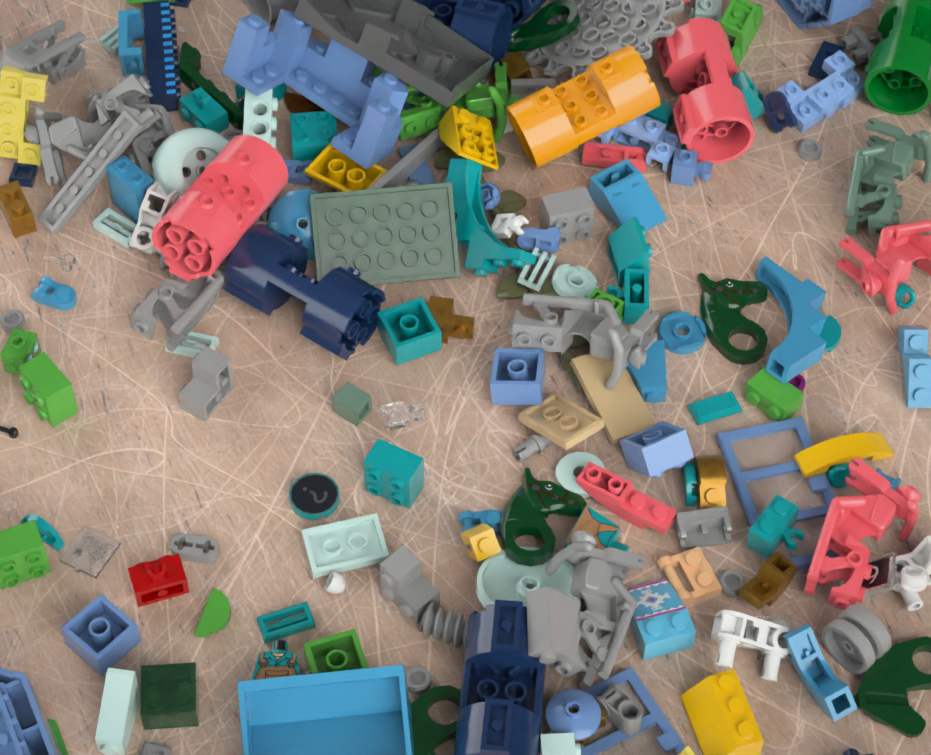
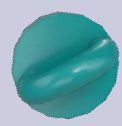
[895,282,916,309]
[826,463,851,489]

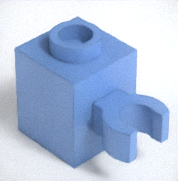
[670,148,713,187]

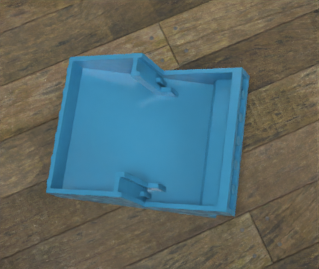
[237,665,414,755]

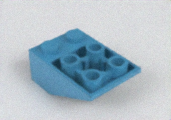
[589,158,667,231]

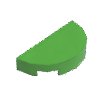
[195,588,231,637]

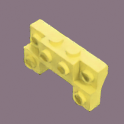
[0,66,48,166]

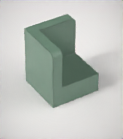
[332,382,372,427]

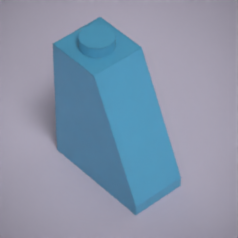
[626,340,667,403]

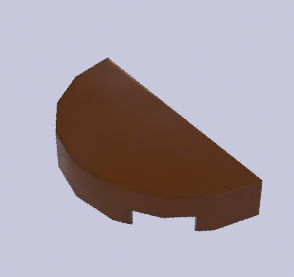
[285,92,325,113]

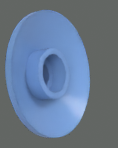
[546,689,601,741]

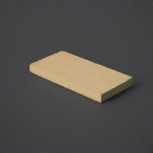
[570,354,656,444]

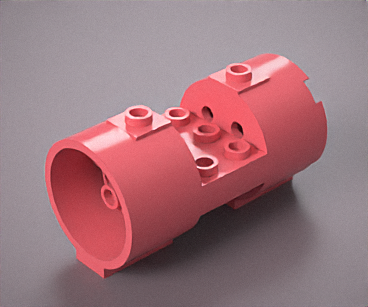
[655,18,755,164]
[152,135,288,283]

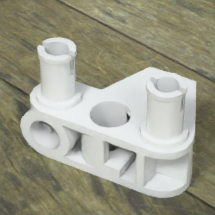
[129,181,180,255]
[887,535,931,611]
[710,610,792,682]

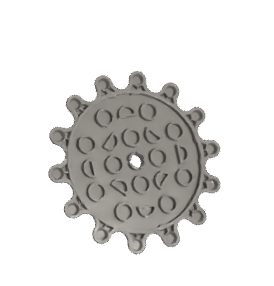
[525,0,684,78]

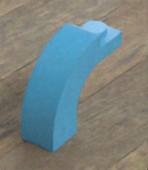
[783,624,858,721]

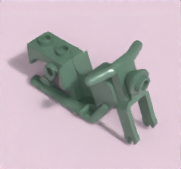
[845,118,931,237]

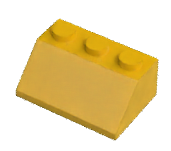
[305,142,388,192]
[680,669,764,755]

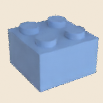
[490,348,546,405]
[620,422,694,478]
[61,594,141,676]

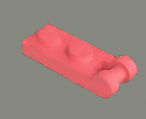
[582,142,647,173]

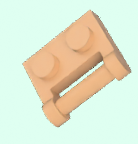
[657,546,722,606]

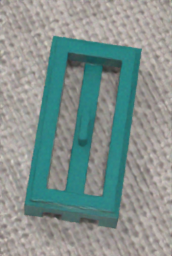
[256,601,316,644]

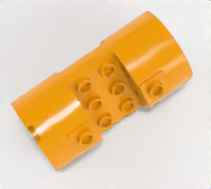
[506,45,660,169]

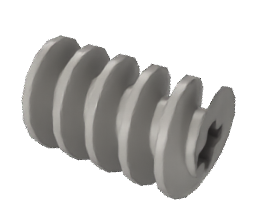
[419,602,468,650]

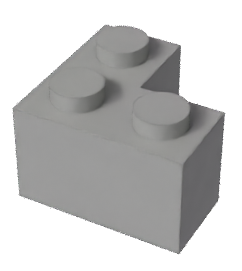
[178,346,234,422]
[380,545,440,624]

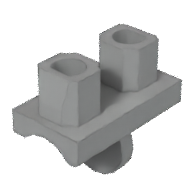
[840,25,880,66]

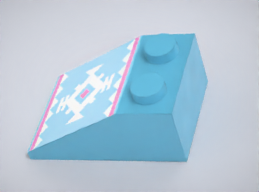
[627,578,696,660]

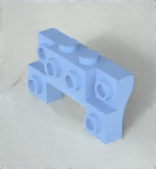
[776,50,865,133]
[588,115,686,172]

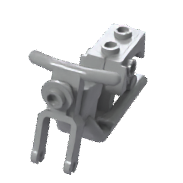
[0,20,86,125]
[24,74,163,187]
[84,76,186,195]
[131,247,235,352]
[508,293,659,390]
[545,530,646,689]

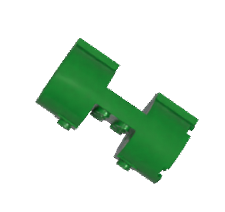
[864,0,931,115]

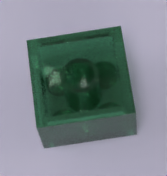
[140,662,199,730]

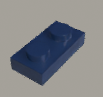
[808,41,845,80]

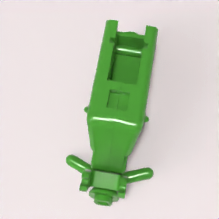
[398,61,521,143]

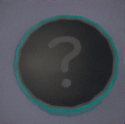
[289,473,340,520]

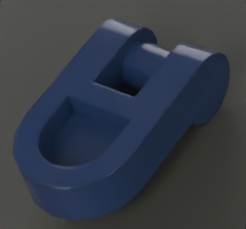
[763,91,798,133]

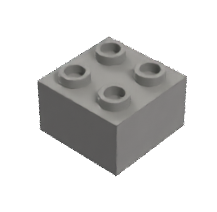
[540,186,595,245]

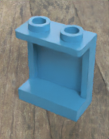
[118,9,146,77]
[106,155,160,224]

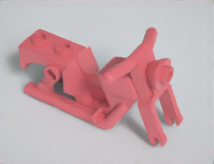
[836,220,931,314]
[804,458,921,610]

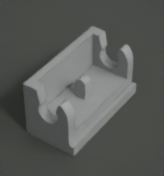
[674,506,732,551]

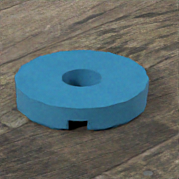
[658,311,707,355]

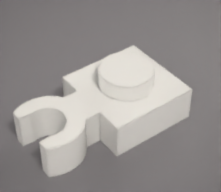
[491,213,529,239]

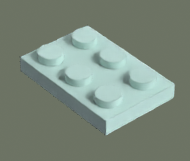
[301,513,389,578]

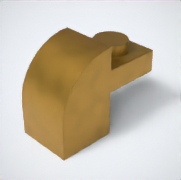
[428,296,475,344]
[693,455,727,509]
[738,551,798,610]

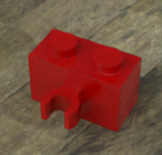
[128,553,189,607]

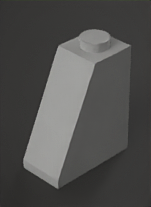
[526,586,581,664]

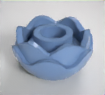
[481,182,501,211]

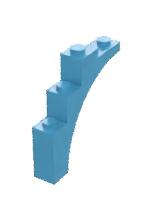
[755,257,827,384]

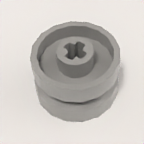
[821,604,892,674]

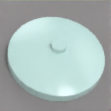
[476,546,581,609]

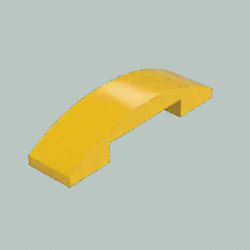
[794,432,894,477]

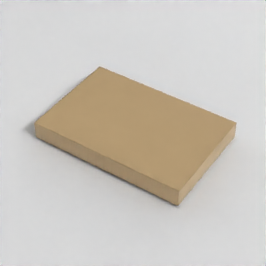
[517,392,605,450]

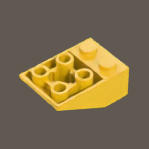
[438,105,499,170]

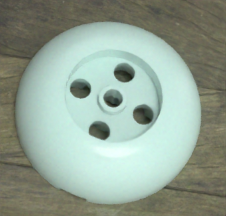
[152,128,229,197]

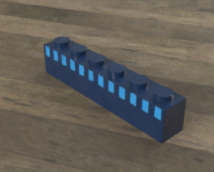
[143,0,182,112]

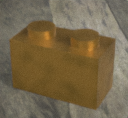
[0,180,37,238]

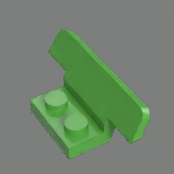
[719,0,764,68]

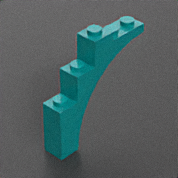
[446,158,537,277]

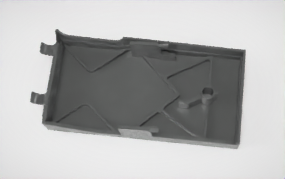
[294,0,494,107]

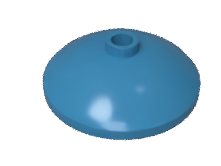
[268,189,318,260]

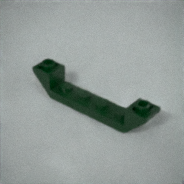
[179,42,264,130]

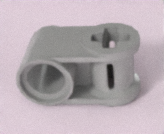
[594,682,643,735]

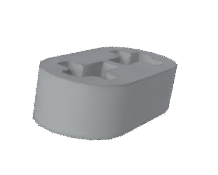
[170,533,220,564]

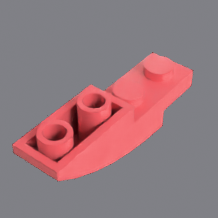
[576,462,678,535]

